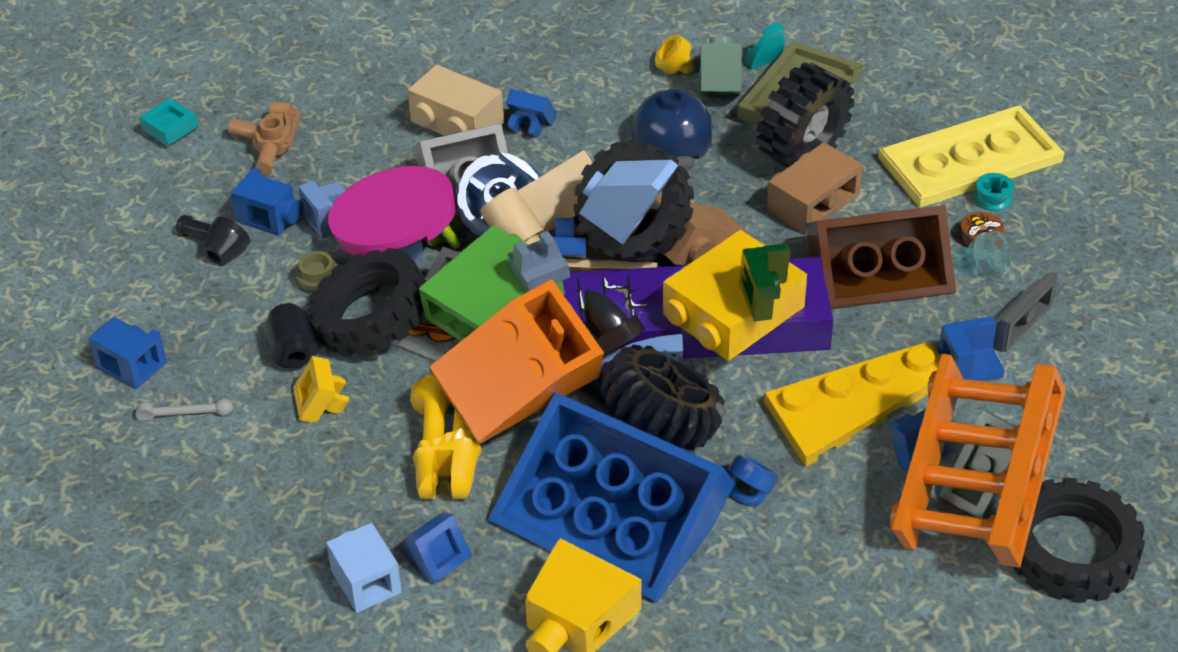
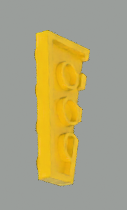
[764,341,941,467]

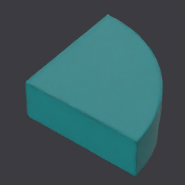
[744,22,785,70]

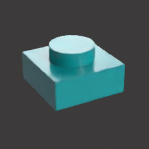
[139,98,198,146]

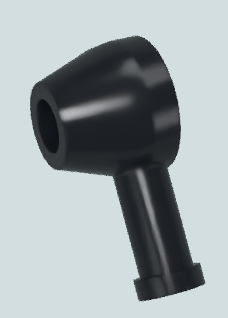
[176,215,251,266]

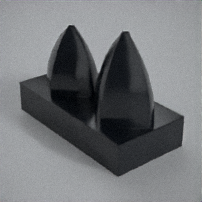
[583,289,646,357]

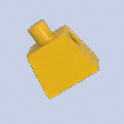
[525,538,641,652]

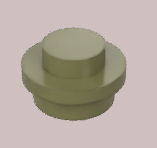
[295,251,337,291]

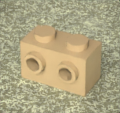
[408,64,504,136]

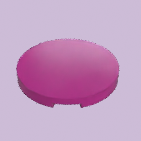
[328,166,457,256]

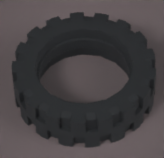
[574,140,694,262]
[308,248,426,357]
[1013,478,1145,603]

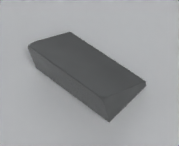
[993,271,1057,352]

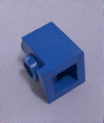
[231,167,302,236]
[88,317,167,389]

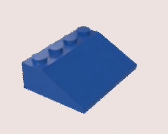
[488,392,735,603]

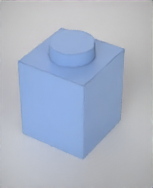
[326,522,402,613]

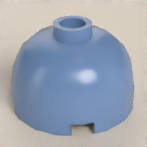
[456,153,538,237]

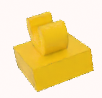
[293,356,349,423]

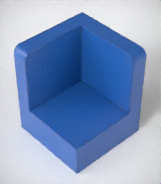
[938,316,1005,381]

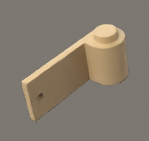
[479,150,593,245]

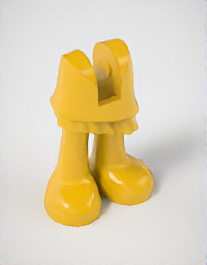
[410,375,482,499]

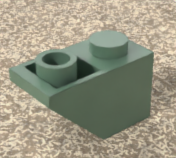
[700,36,742,96]

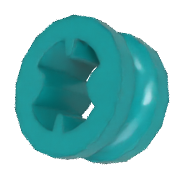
[974,173,1014,212]

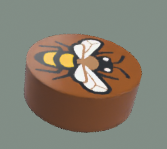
[959,212,1004,252]

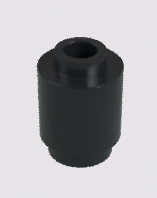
[265,303,318,369]

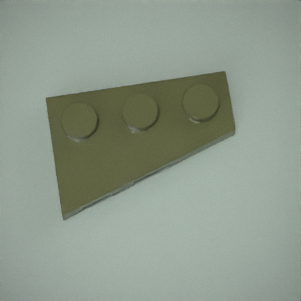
[737,41,863,125]

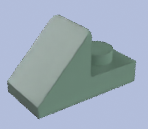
[939,410,1015,518]

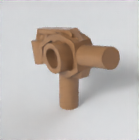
[228,102,301,175]

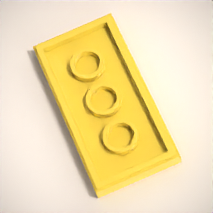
[878,105,1065,208]

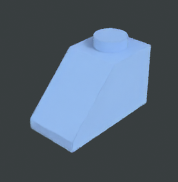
[579,160,678,244]

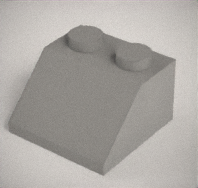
[414,123,508,213]

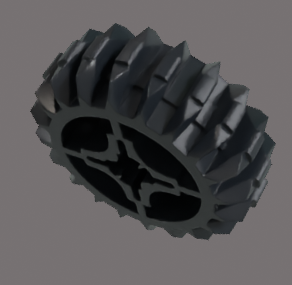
[600,344,726,451]

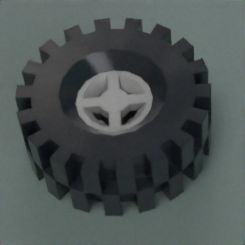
[756,62,855,168]

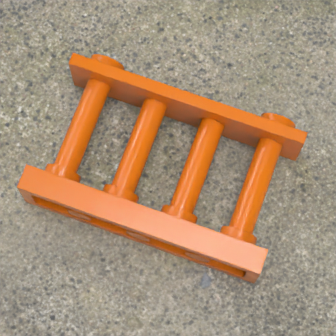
[890,354,1066,568]

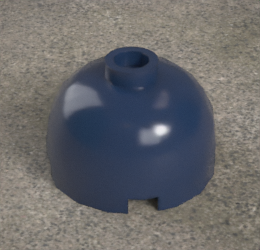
[632,89,713,159]

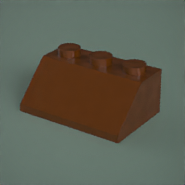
[806,205,956,308]

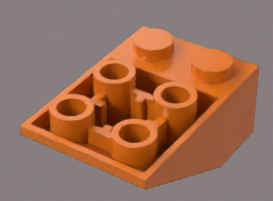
[429,279,604,444]

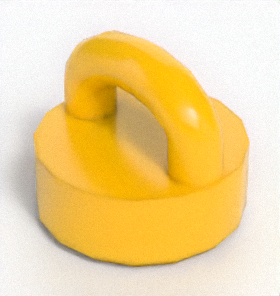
[655,34,694,75]

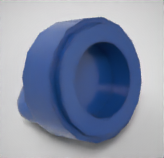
[728,453,778,506]

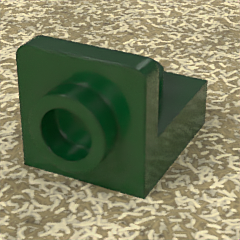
[739,244,790,322]

